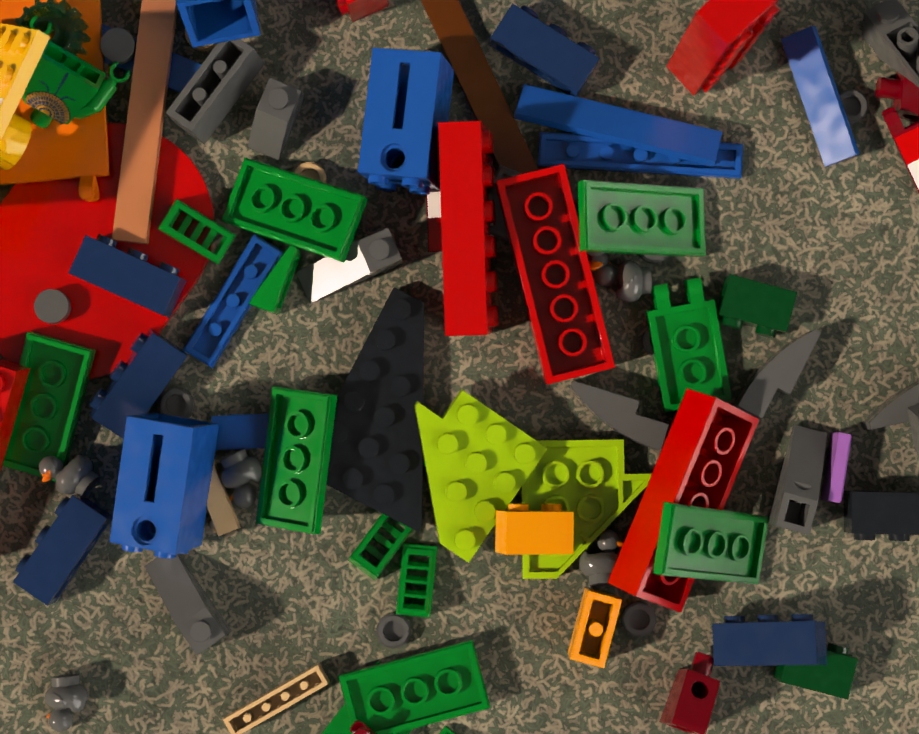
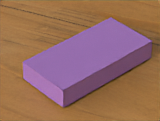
[821,432,852,503]

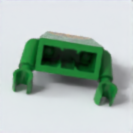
[23,16,130,128]

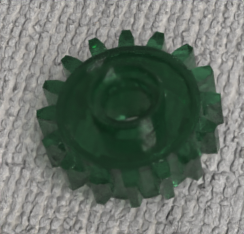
[15,0,91,56]

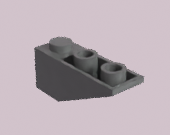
[862,0,919,87]
[768,425,827,535]

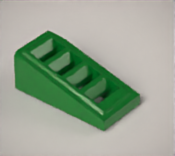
[158,199,236,265]
[249,245,301,315]
[348,513,413,581]
[396,543,437,617]

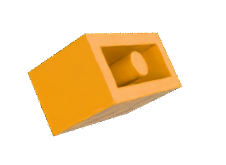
[495,503,574,555]
[567,587,622,668]

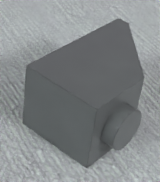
[248,78,305,161]

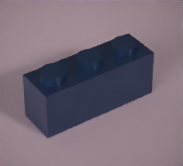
[490,3,599,97]
[68,234,186,318]
[89,329,187,439]
[13,495,113,606]
[712,614,827,666]

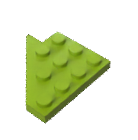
[414,389,548,563]
[521,439,652,579]

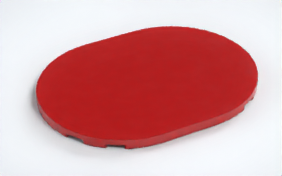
[0,123,215,381]

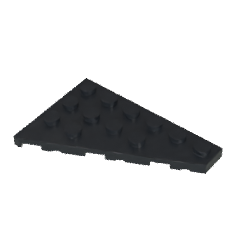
[326,287,424,532]

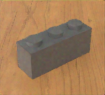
[165,39,265,144]

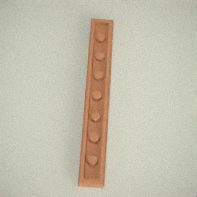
[112,0,178,245]

